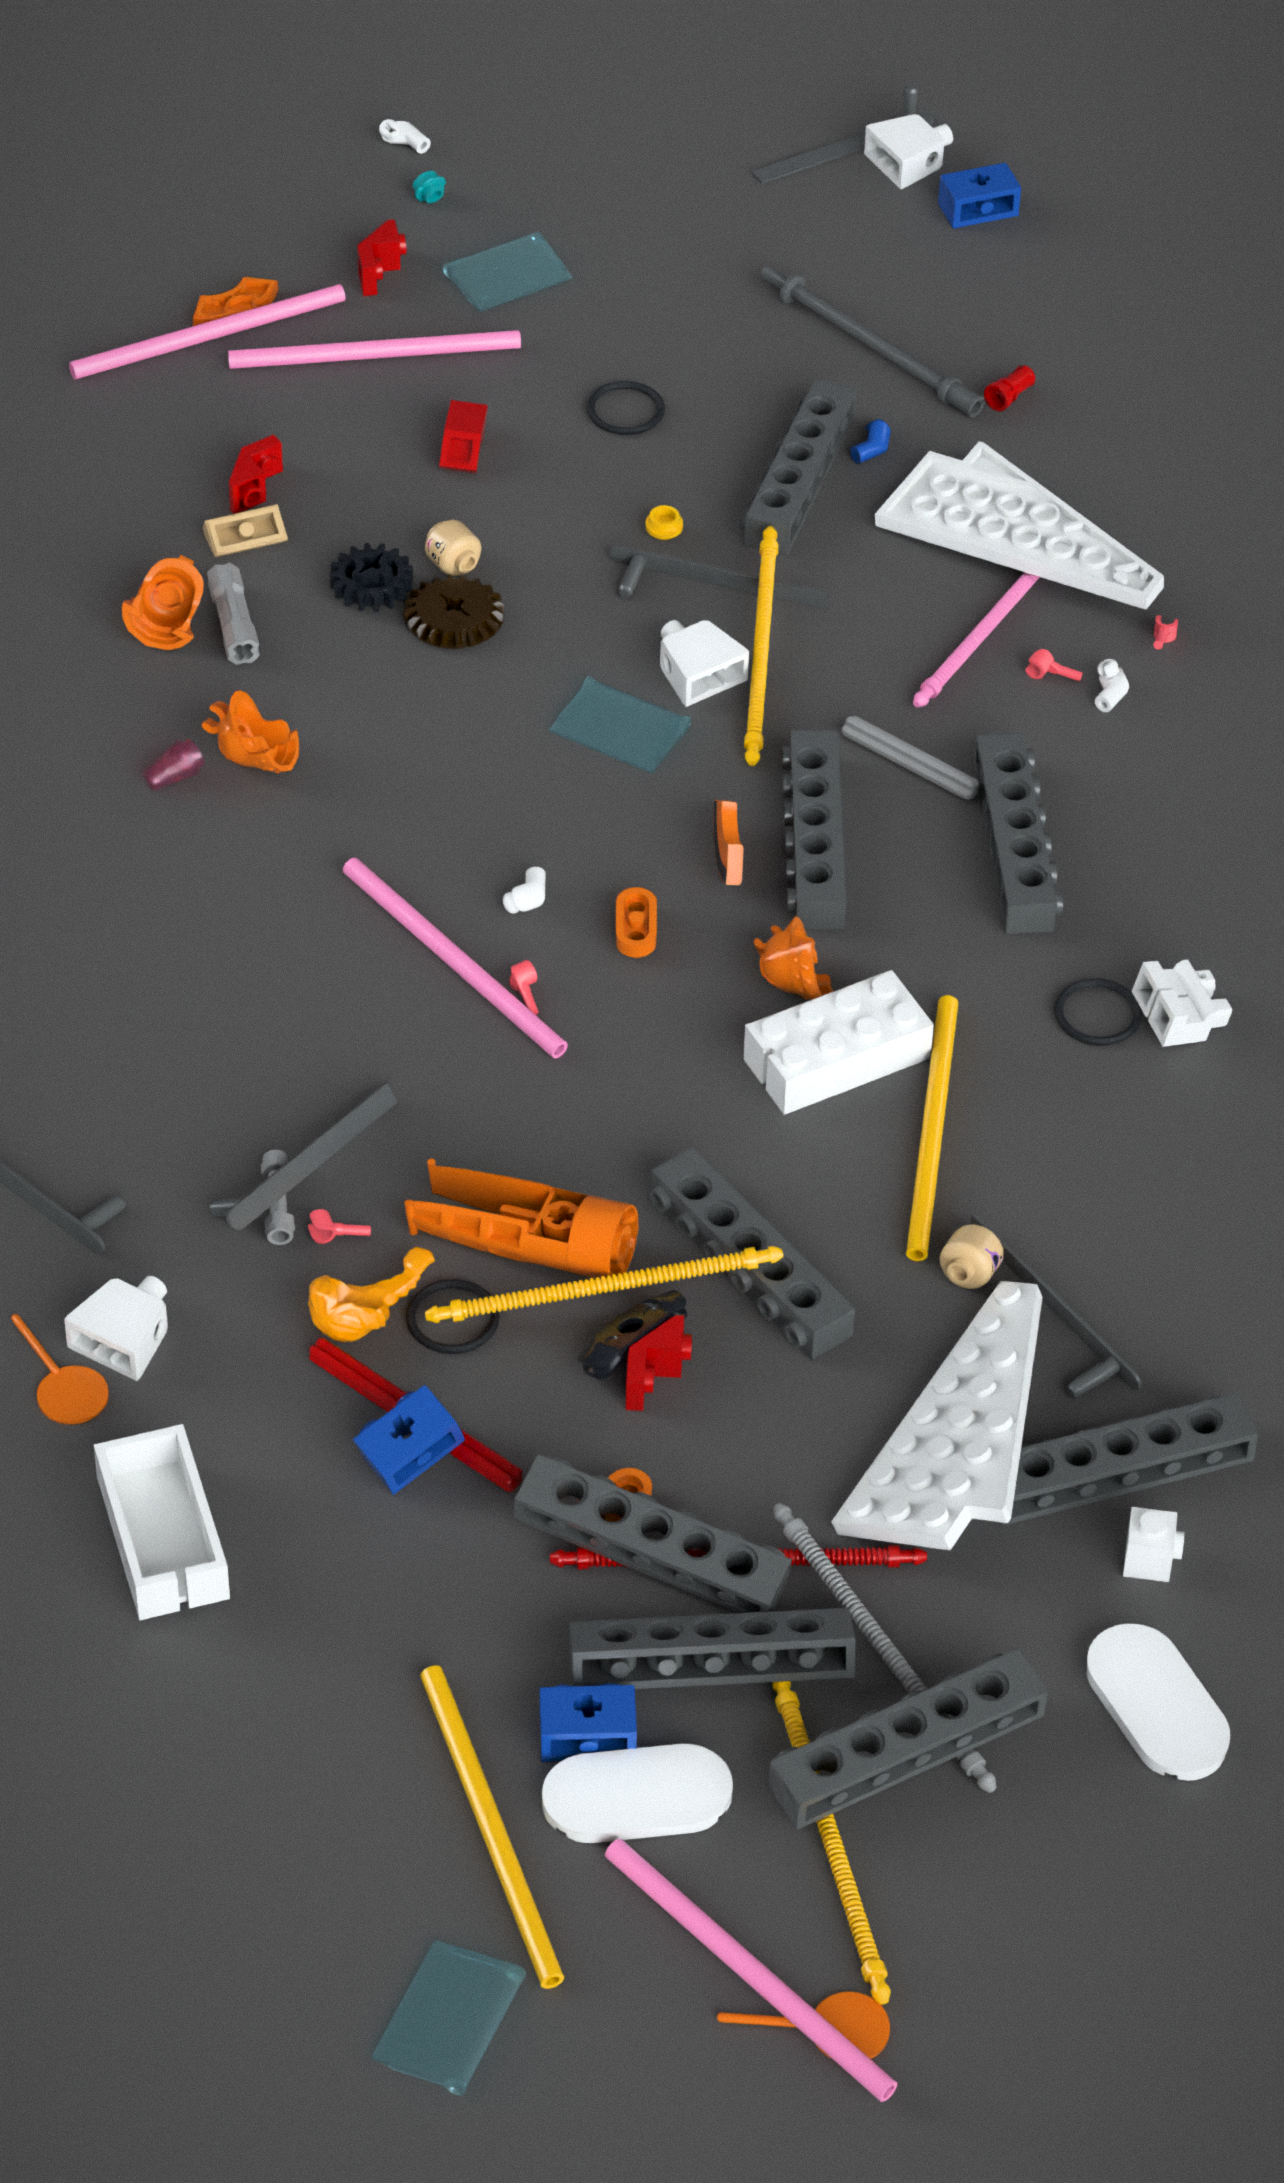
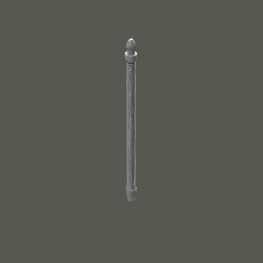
[773,1503,997,1793]

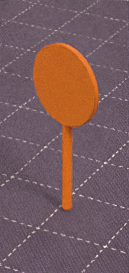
[11,1314,109,1424]
[717,1992,890,2059]

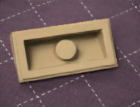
[202,504,288,558]

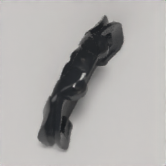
[577,1290,688,1379]

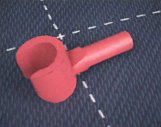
[1153,615,1178,650]
[1025,649,1083,682]
[509,960,539,1015]
[308,1209,371,1244]

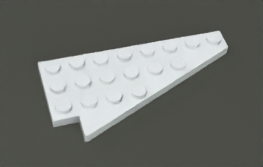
[875,441,1164,610]
[831,1281,1043,1550]

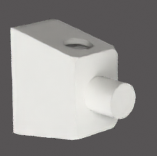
[864,114,953,189]
[660,620,749,707]
[64,1276,168,1381]

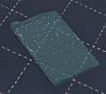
[443,231,573,312]
[549,676,692,774]
[371,1940,527,2096]

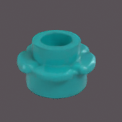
[412,171,446,203]

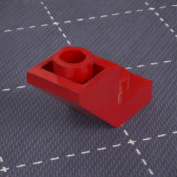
[357,219,406,296]
[439,400,488,474]
[229,434,283,514]
[626,1315,692,1411]

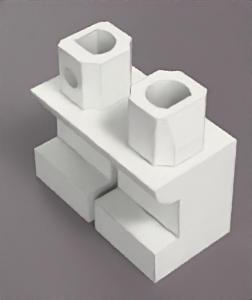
[1132,959,1232,1047]

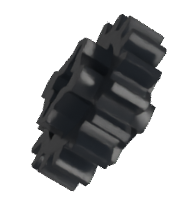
[330,543,413,612]

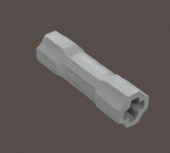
[207,563,260,665]

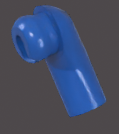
[850,419,891,464]

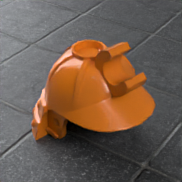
[122,555,204,650]
[202,690,299,773]
[753,916,834,1000]

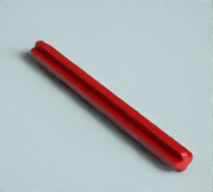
[309,1338,523,1492]

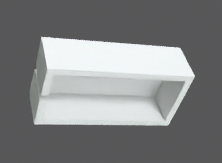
[744,970,934,1115]
[94,1424,230,1621]

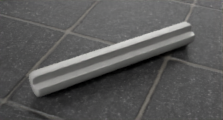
[842,716,980,800]

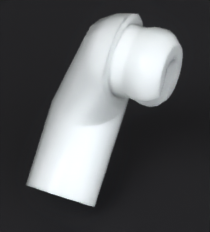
[379,119,431,154]
[1095,659,1129,712]
[503,867,546,914]

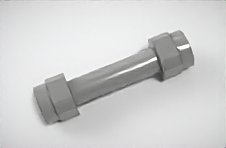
[261,1150,295,1245]

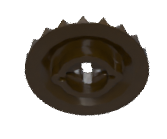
[404,574,505,649]

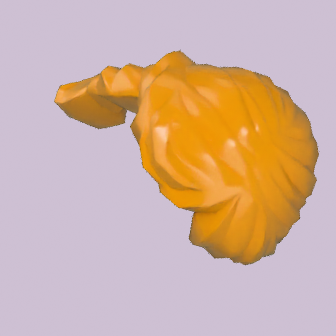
[308,1247,435,1343]

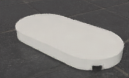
[1086,1624,1230,1781]
[542,1744,733,1843]

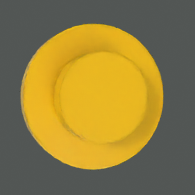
[645,505,683,540]

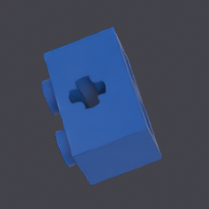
[938,162,1021,229]
[353,1385,465,1495]
[539,1683,637,1762]

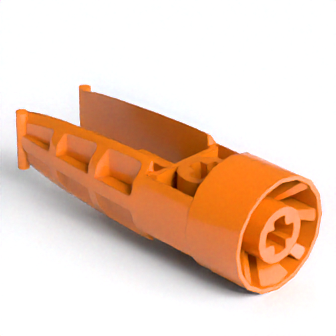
[404,1158,639,1279]

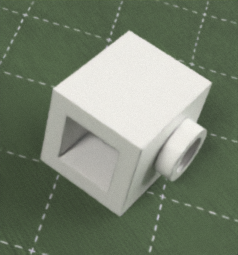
[1123,1507,1185,1582]

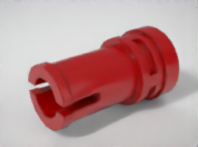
[984,365,1036,412]

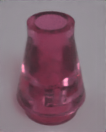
[143,738,205,791]

